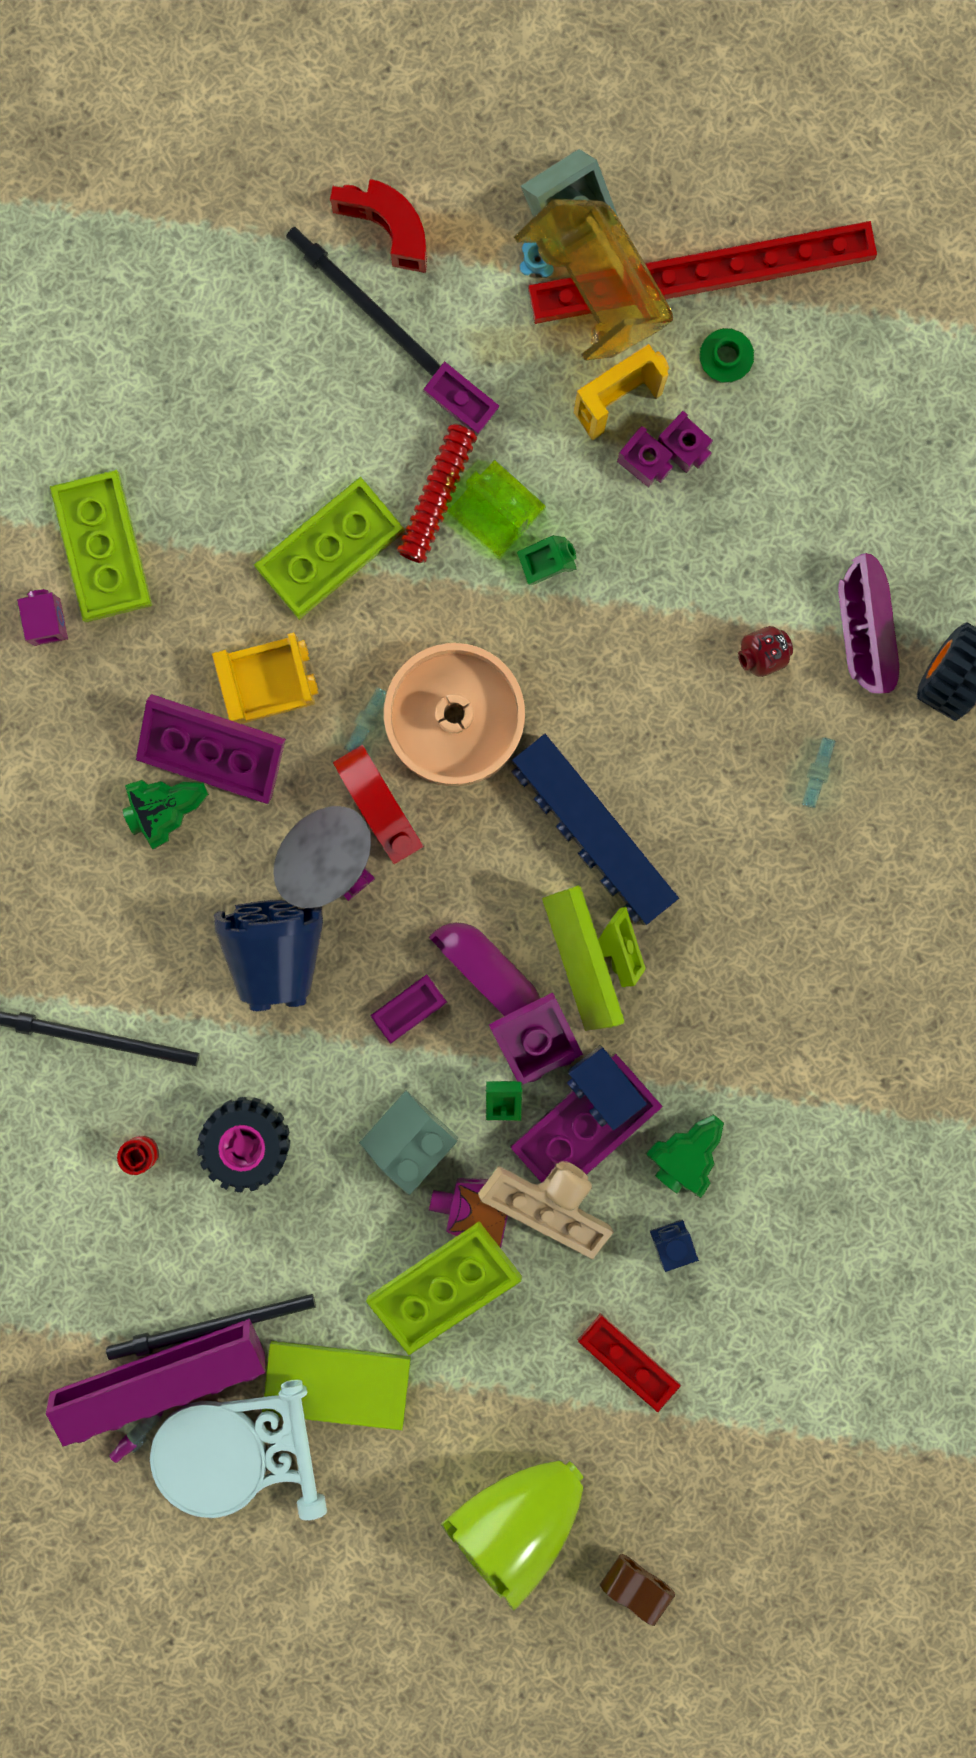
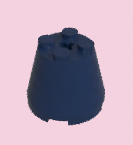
[214,900,323,1011]

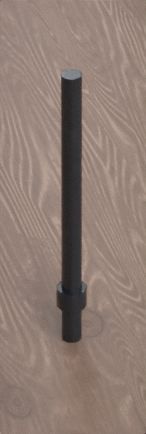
[286,226,441,377]
[0,1011,200,1067]
[106,1294,316,1361]

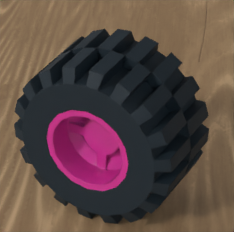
[197,1097,290,1192]

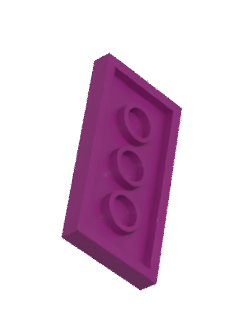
[136,694,286,804]
[510,1053,663,1183]

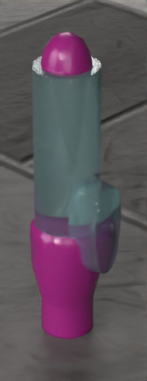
[109,1410,164,1463]

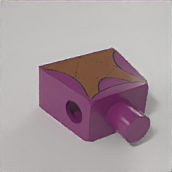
[429,1178,508,1248]

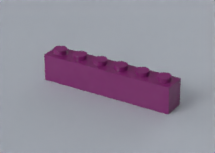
[46,1319,265,1447]

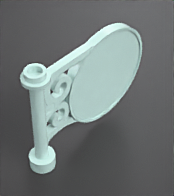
[150,1380,327,1520]

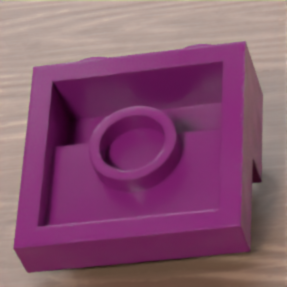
[489,992,583,1085]

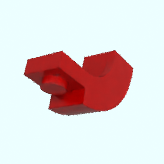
[330,179,427,273]
[333,744,424,864]

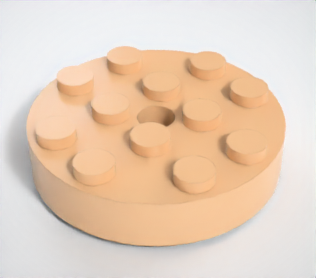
[384,643,525,786]

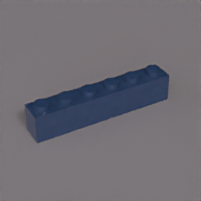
[511,733,679,925]

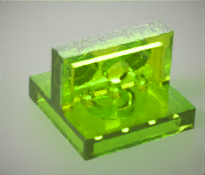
[448,459,546,560]

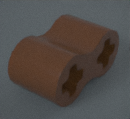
[600,1554,675,1626]

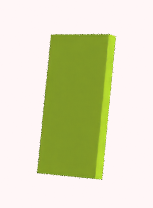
[50,470,153,623]
[254,476,406,620]
[542,885,625,1031]
[366,1222,522,1355]
[262,1341,411,1431]

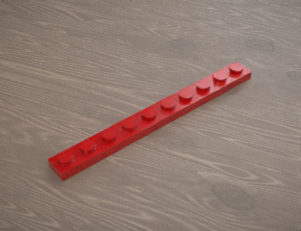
[528,221,877,324]

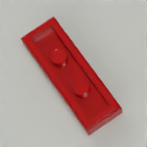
[577,1313,681,1413]

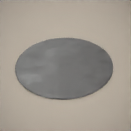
[274,806,371,908]

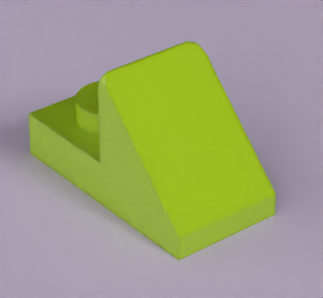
[598,907,646,987]

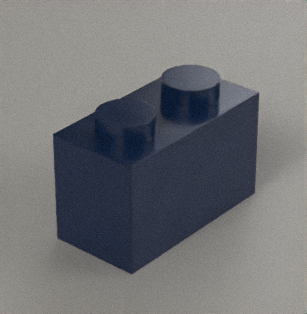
[567,1045,647,1131]

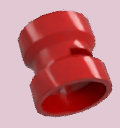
[117,1136,159,1175]

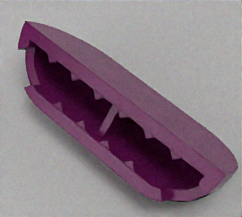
[838,553,900,694]
[429,922,540,1016]

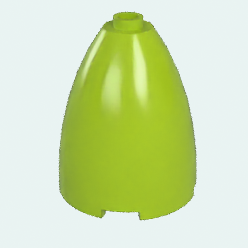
[441,1460,584,1611]

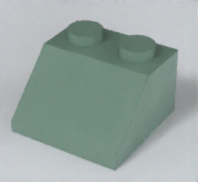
[521,149,620,259]
[359,1090,458,1195]

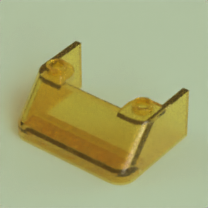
[514,199,673,361]

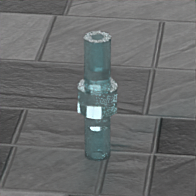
[344,687,387,752]
[802,738,836,808]

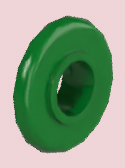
[700,328,754,383]

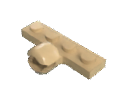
[478,1161,614,1259]

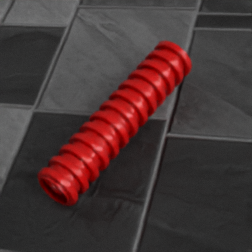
[397,424,477,563]

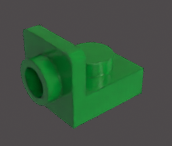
[517,535,577,585]
[486,1081,522,1121]

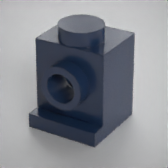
[650,1219,699,1272]

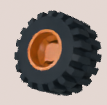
[917,622,976,721]

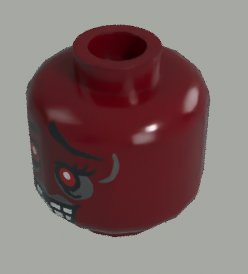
[738,626,793,677]

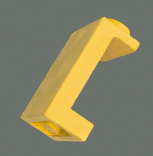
[574,344,669,441]
[212,632,319,724]

